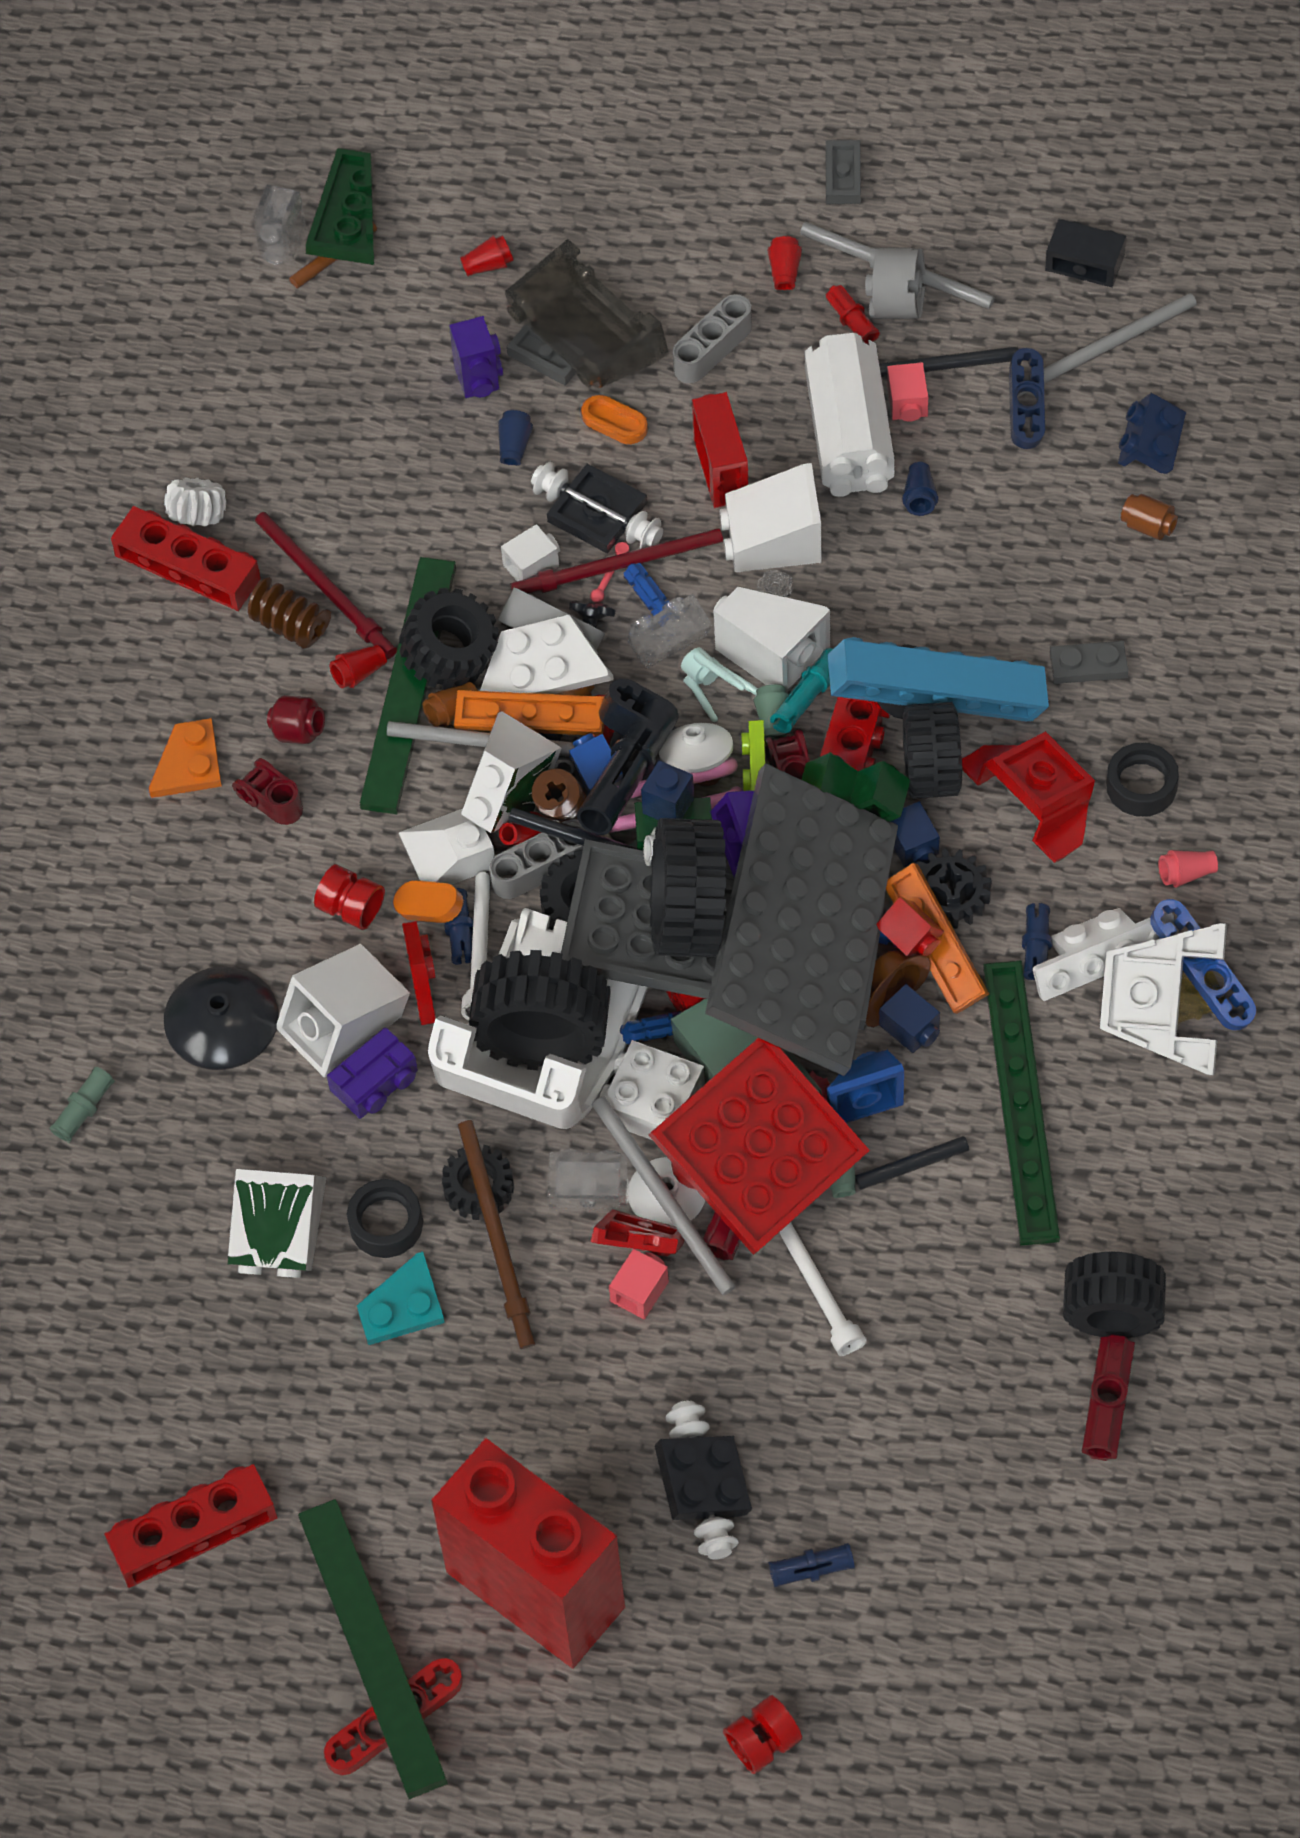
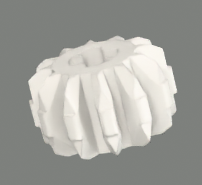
[164,477,226,526]

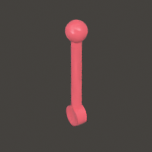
[590,542,629,603]

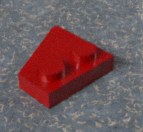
[402,921,436,1025]

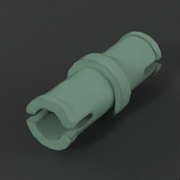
[49,1067,115,1143]

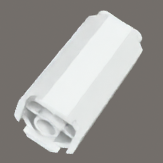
[805,333,895,497]

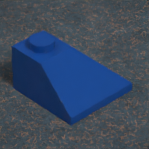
[827,1049,904,1123]

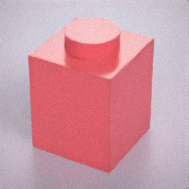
[887,362,928,422]
[609,1249,669,1320]

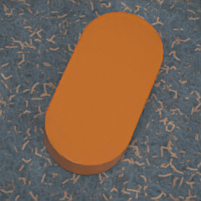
[581,395,648,444]
[393,880,463,923]

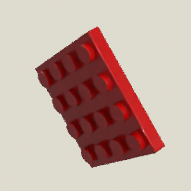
[648,1038,870,1255]

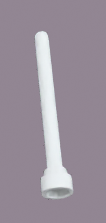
[461,872,490,1020]
[779,1222,866,1356]

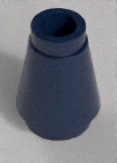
[498,410,533,466]
[902,462,938,516]

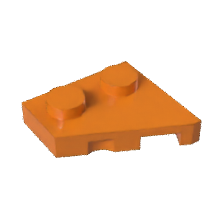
[149,718,222,798]

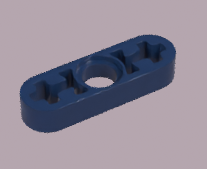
[1009,348,1045,449]

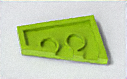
[741,720,765,791]

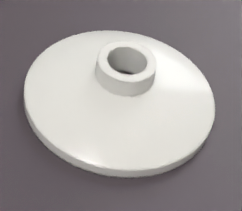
[659,723,733,773]
[628,1157,705,1227]

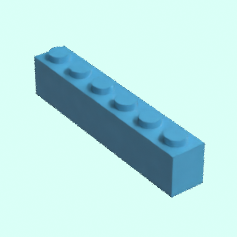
[828,637,1049,721]

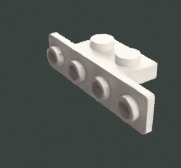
[1033,908,1178,1001]

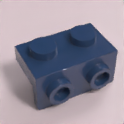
[1118,393,1186,474]

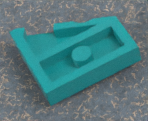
[357,1251,445,1346]

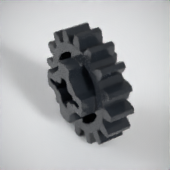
[916,848,992,929]

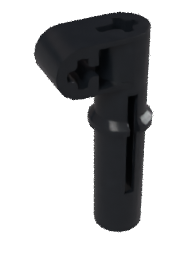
[577,679,679,835]

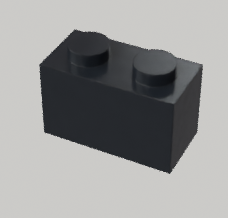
[1045,219,1126,288]

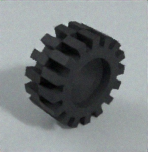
[442,1144,514,1220]

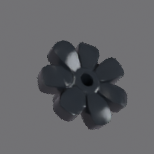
[569,600,616,628]

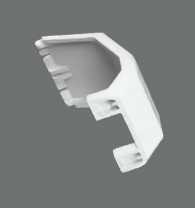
[428,908,648,1129]

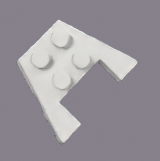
[1100,923,1227,1076]

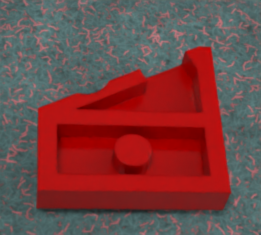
[591,1209,685,1256]

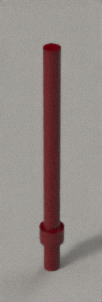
[255,512,397,659]
[510,528,723,594]

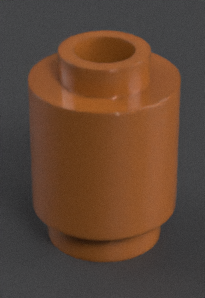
[1121,494,1178,540]

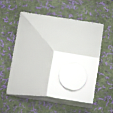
[399,809,495,885]

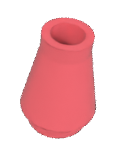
[1158,850,1218,888]

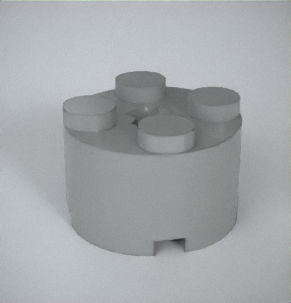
[865,247,925,319]

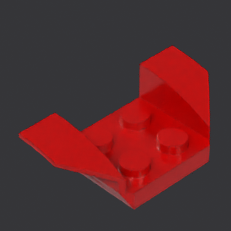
[962,731,1095,863]

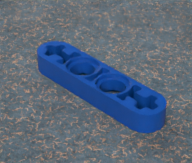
[1150,899,1256,1030]

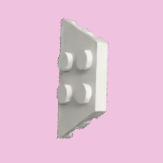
[480,615,614,694]

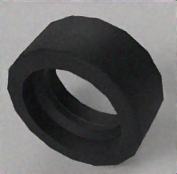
[1106,743,1179,817]
[346,1179,423,1258]

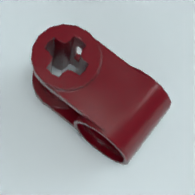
[764,729,810,780]
[232,758,303,825]

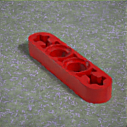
[324,1658,463,1775]

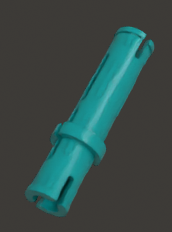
[770,648,833,733]

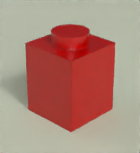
[876,897,944,957]

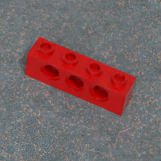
[111,506,261,612]
[820,697,891,771]
[104,1464,278,1588]

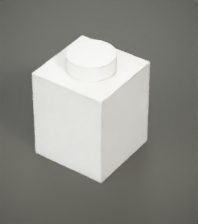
[501,524,560,581]

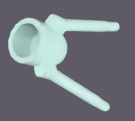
[681,647,758,722]

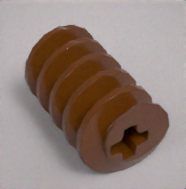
[248,577,331,649]
[532,769,587,823]

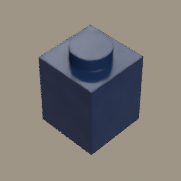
[641,760,694,820]
[890,801,940,868]
[879,984,940,1053]

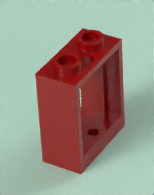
[692,392,749,508]

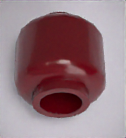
[267,695,325,744]

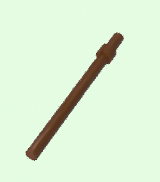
[458,1120,535,1349]

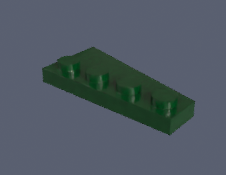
[305,148,374,265]

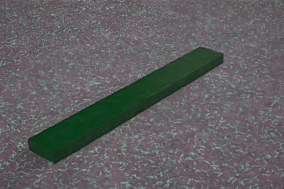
[360,557,456,815]
[983,960,1060,1246]
[298,1499,448,1800]

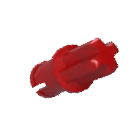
[826,285,880,344]

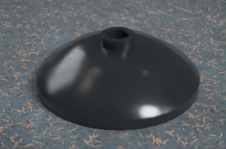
[164,966,279,1070]

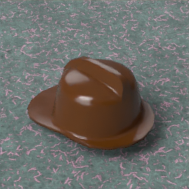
[865,950,931,1028]

